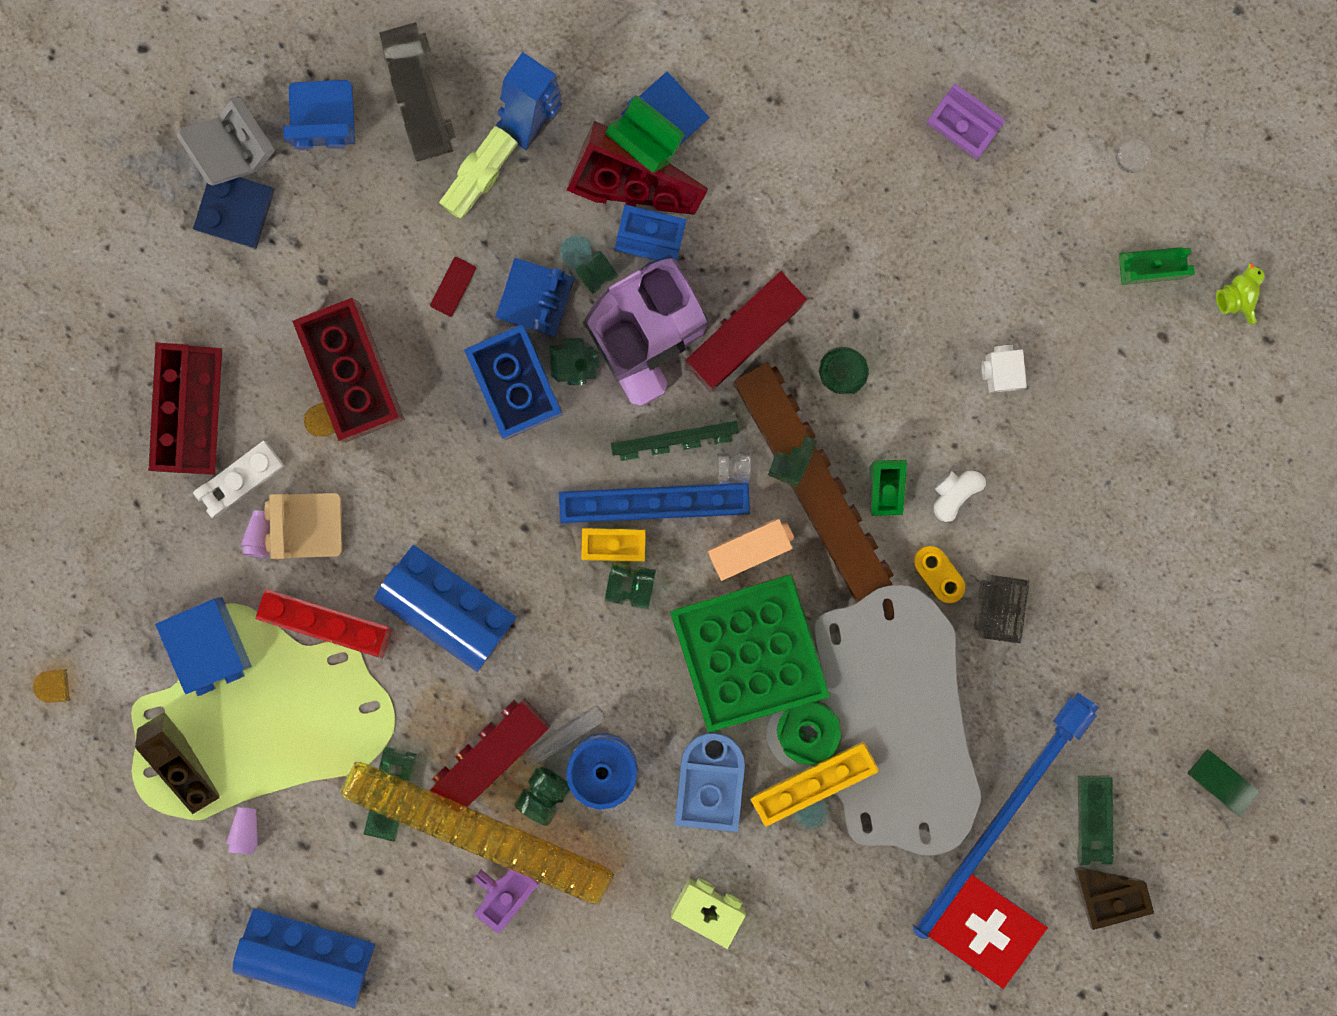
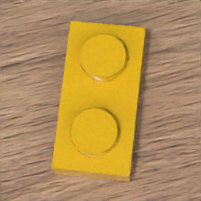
[581,528,646,562]

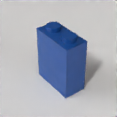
[155,597,252,696]

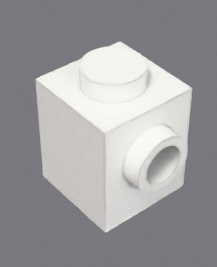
[981,345,1027,393]

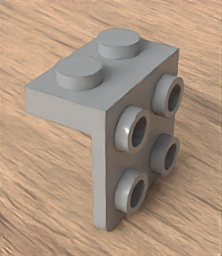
[177,98,275,185]

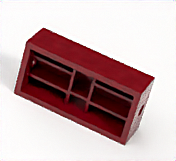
[685,271,808,393]

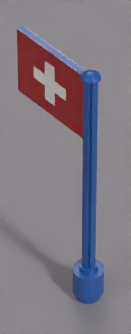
[913,692,1099,989]

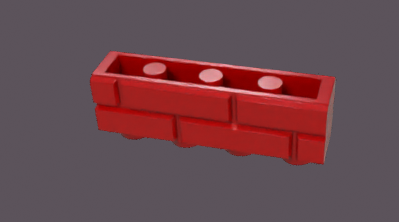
[255,589,392,659]

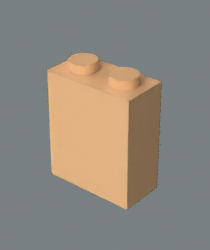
[707,519,795,581]

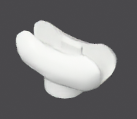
[934,471,986,522]

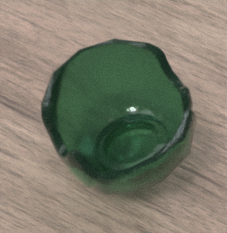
[818,346,869,394]

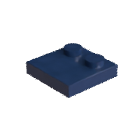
[193,177,275,249]

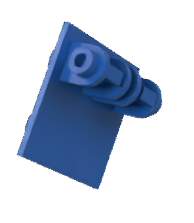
[621,71,710,146]
[495,258,575,337]

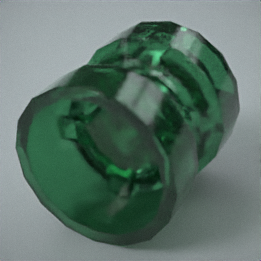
[574,250,618,294]

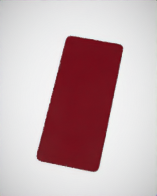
[430,257,476,317]

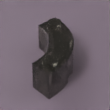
[379,22,456,162]

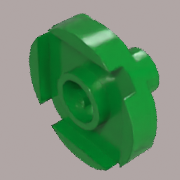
[777,701,842,765]

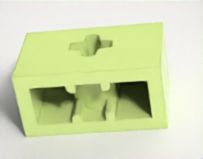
[671,878,746,949]

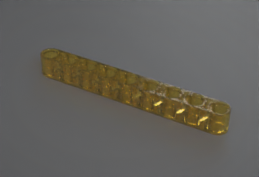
[340,762,614,905]

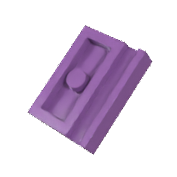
[926,83,1006,160]

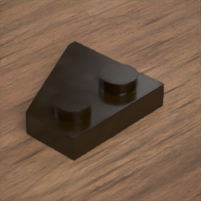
[1074,867,1155,930]

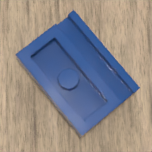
[614,205,686,262]

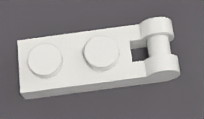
[193,441,285,519]

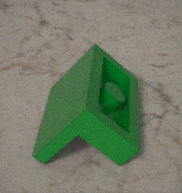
[605,96,685,173]

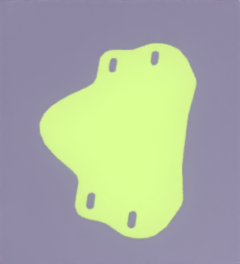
[131,603,395,821]

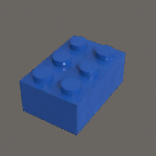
[464,324,564,440]

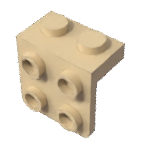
[265,493,343,559]

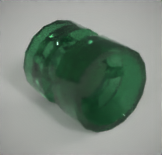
[605,561,656,610]
[514,765,570,826]

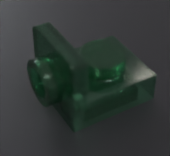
[768,436,817,487]

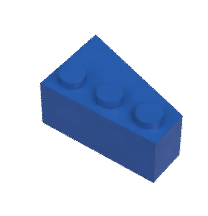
[496,51,562,150]

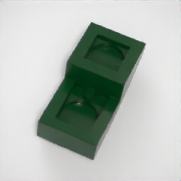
[1187,749,1260,817]

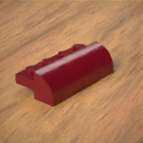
[148,342,222,475]

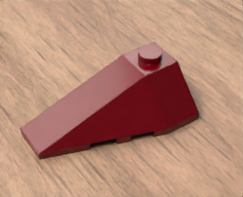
[566,121,708,215]

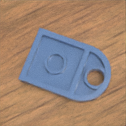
[675,732,745,832]

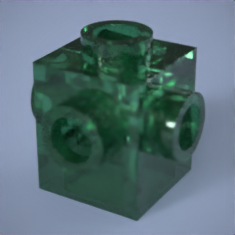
[549,338,600,385]

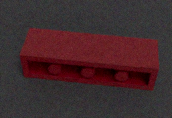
[429,698,551,818]

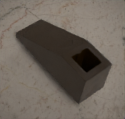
[135,712,220,815]

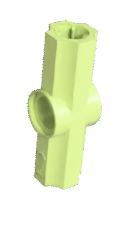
[439,126,518,220]

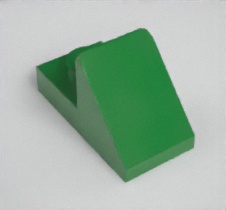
[869,460,907,516]

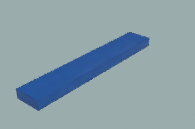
[559,483,750,523]

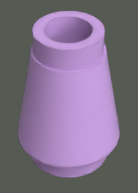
[240,511,270,558]
[226,807,258,854]

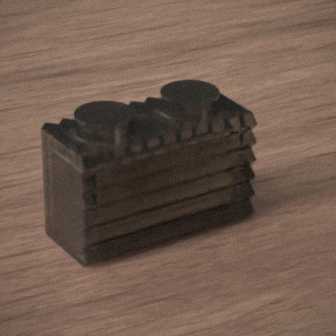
[974,574,1030,644]

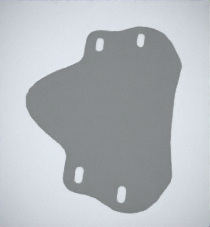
[766,585,981,856]

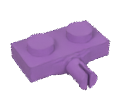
[473,862,539,934]

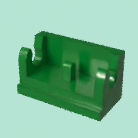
[1118,247,1195,285]

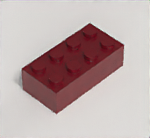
[292,298,405,443]

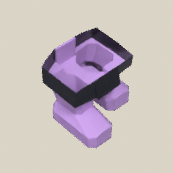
[585,255,709,407]

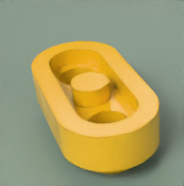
[913,546,966,603]

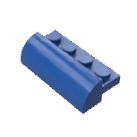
[374,545,516,673]
[232,908,375,1009]

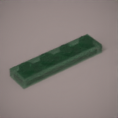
[611,421,739,461]

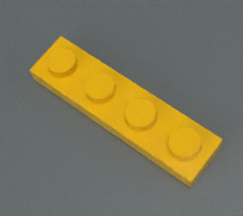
[751,741,879,827]

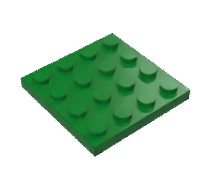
[670,573,831,733]

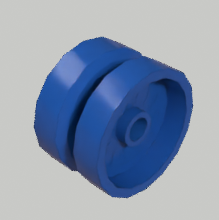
[566,733,638,810]

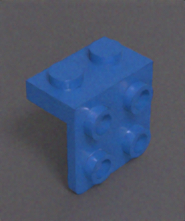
[283,80,356,150]

